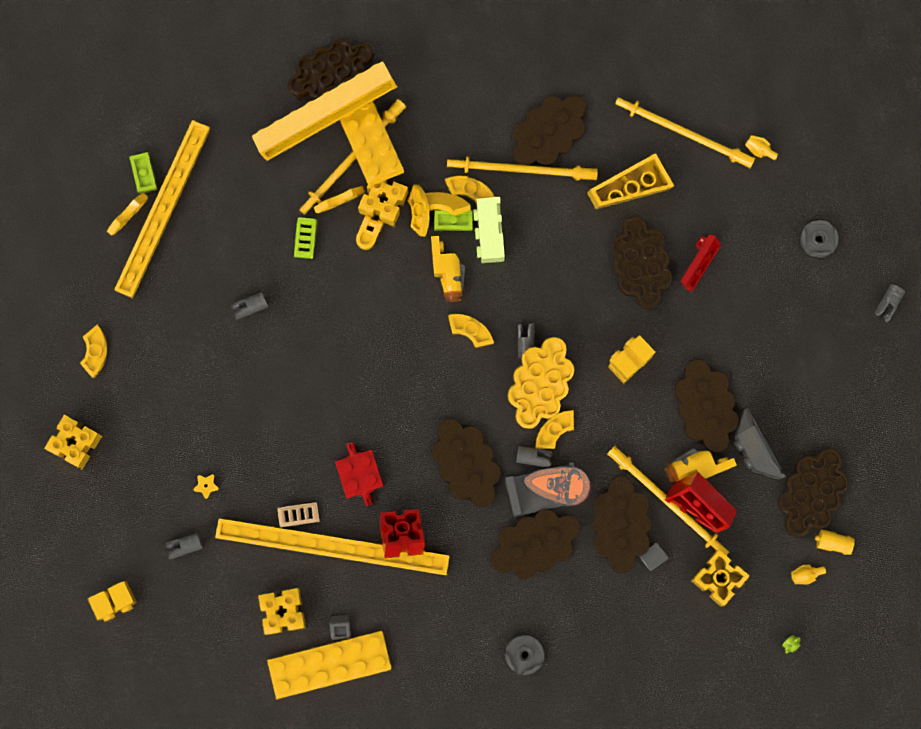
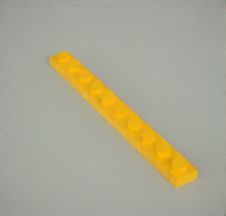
[114,120,210,298]

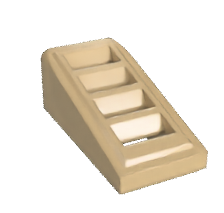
[277,502,320,528]

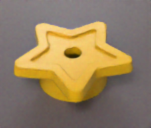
[194,474,219,499]

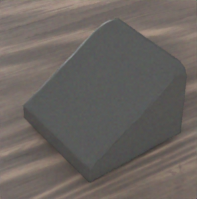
[640,542,669,571]
[330,615,351,640]

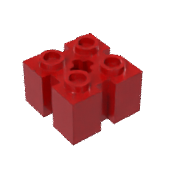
[379,509,425,558]

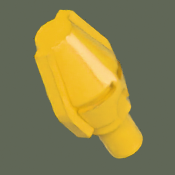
[745,135,778,160]
[791,565,826,585]

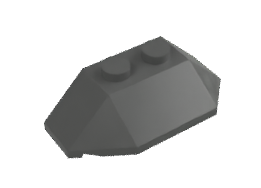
[734,408,786,480]

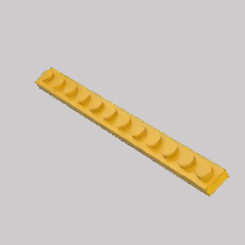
[215,519,449,575]

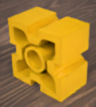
[358,180,408,227]
[608,335,655,384]
[44,415,102,470]
[691,550,749,606]
[259,588,306,635]

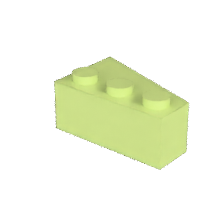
[473,197,504,263]

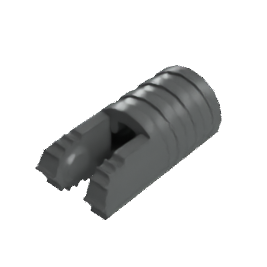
[874,284,905,322]
[231,292,269,319]
[518,323,535,359]
[516,446,553,468]
[166,532,203,559]

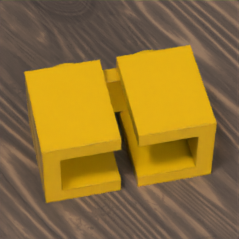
[88,581,137,622]

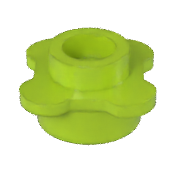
[782,635,801,653]

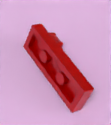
[680,234,721,292]

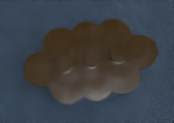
[288,39,374,100]
[512,95,586,166]
[611,217,672,309]
[675,359,739,453]
[432,419,501,508]
[778,448,849,537]
[592,477,651,574]
[491,509,580,579]

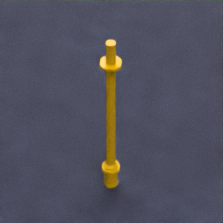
[615,97,755,169]
[299,99,406,215]
[447,156,597,181]
[607,446,729,556]

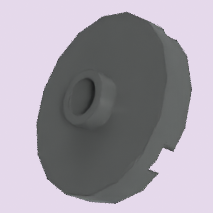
[800,220,839,258]
[505,635,544,675]

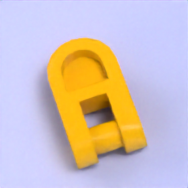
[356,215,384,250]

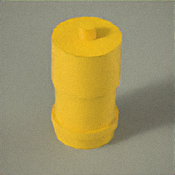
[815,529,854,555]

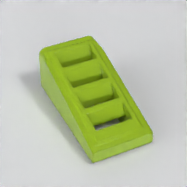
[294,217,317,259]

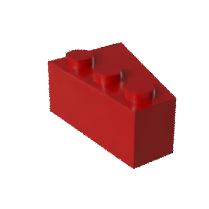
[664,472,737,533]

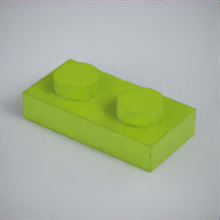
[130,152,157,194]
[434,210,472,231]

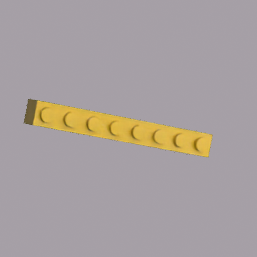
[252,61,397,161]

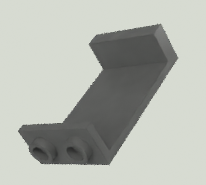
[505,462,579,517]

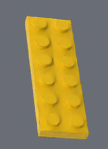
[340,101,404,187]
[267,631,392,699]

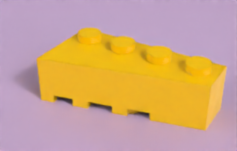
[587,153,674,209]

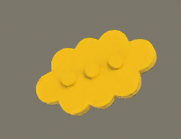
[507,337,574,429]

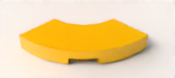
[445,176,494,205]
[408,184,429,236]
[314,186,365,213]
[425,192,471,216]
[107,193,148,236]
[448,314,494,348]
[80,325,107,378]
[535,410,574,449]

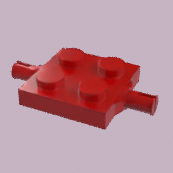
[335,442,384,507]

